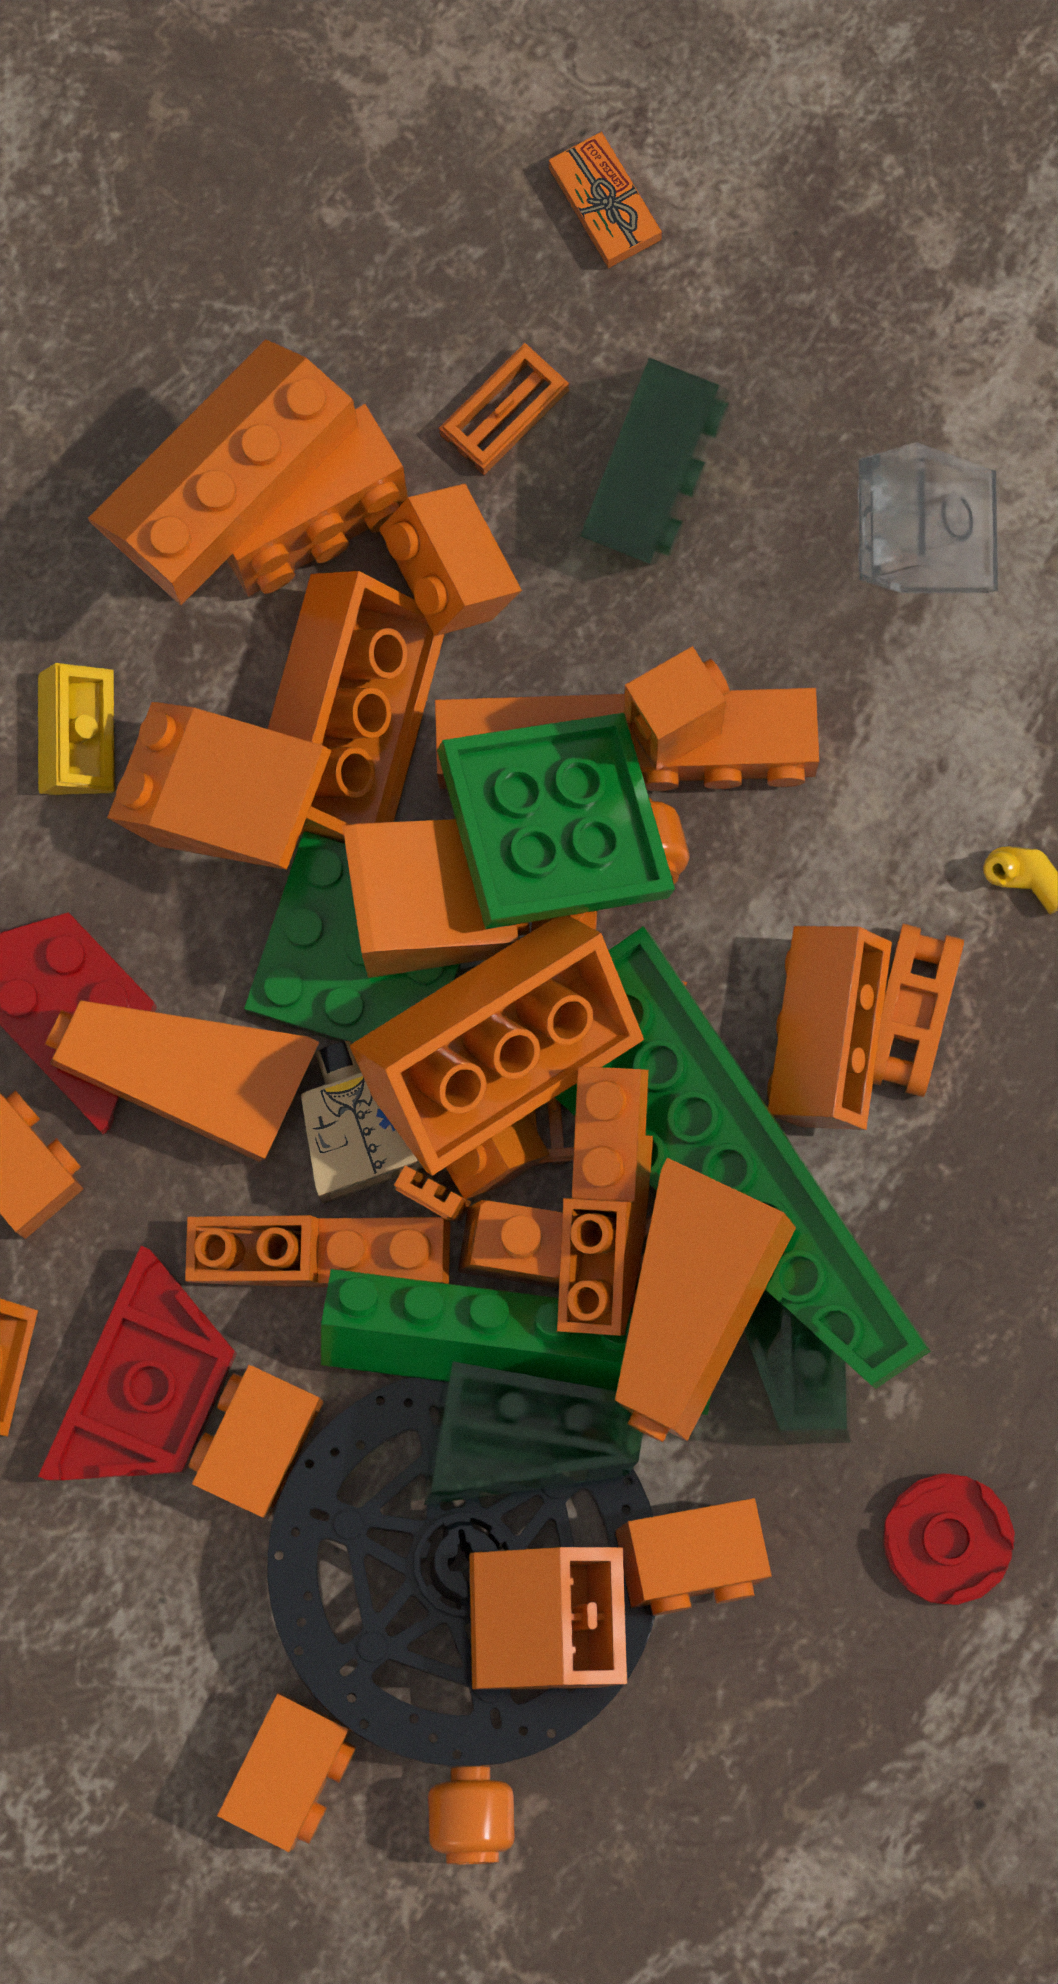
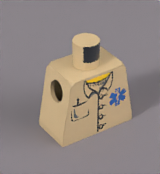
[301,1041,424,1204]

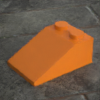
[107,702,332,870]

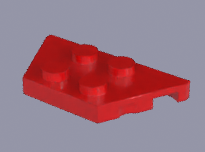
[0,912,157,1135]
[38,1246,237,1481]

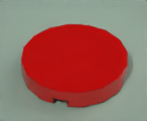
[883,1473,1015,1605]

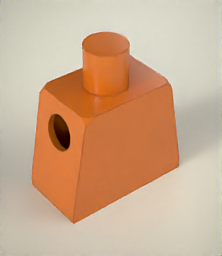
[457,1200,563,1288]

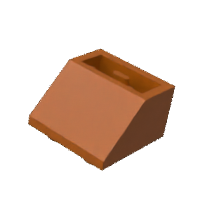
[469,1547,627,1689]

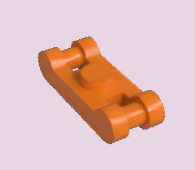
[873,923,964,1097]

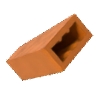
[45,1000,319,1162]
[615,1158,796,1442]

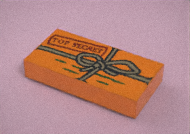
[549,131,662,269]

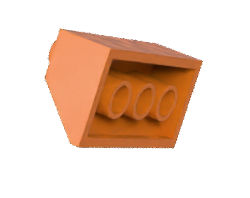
[88,339,358,605]
[268,571,445,843]
[349,915,644,1176]

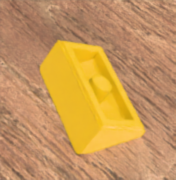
[38,663,115,795]

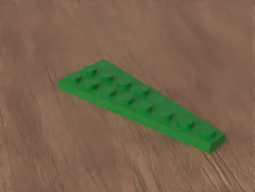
[554,926,931,1389]

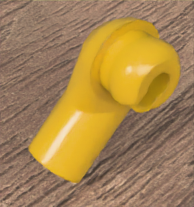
[983,846,1058,915]

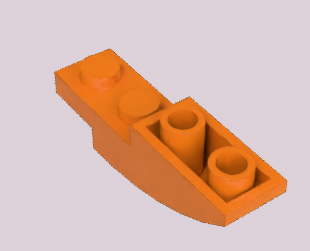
[557,1066,653,1336]
[185,1215,450,1287]

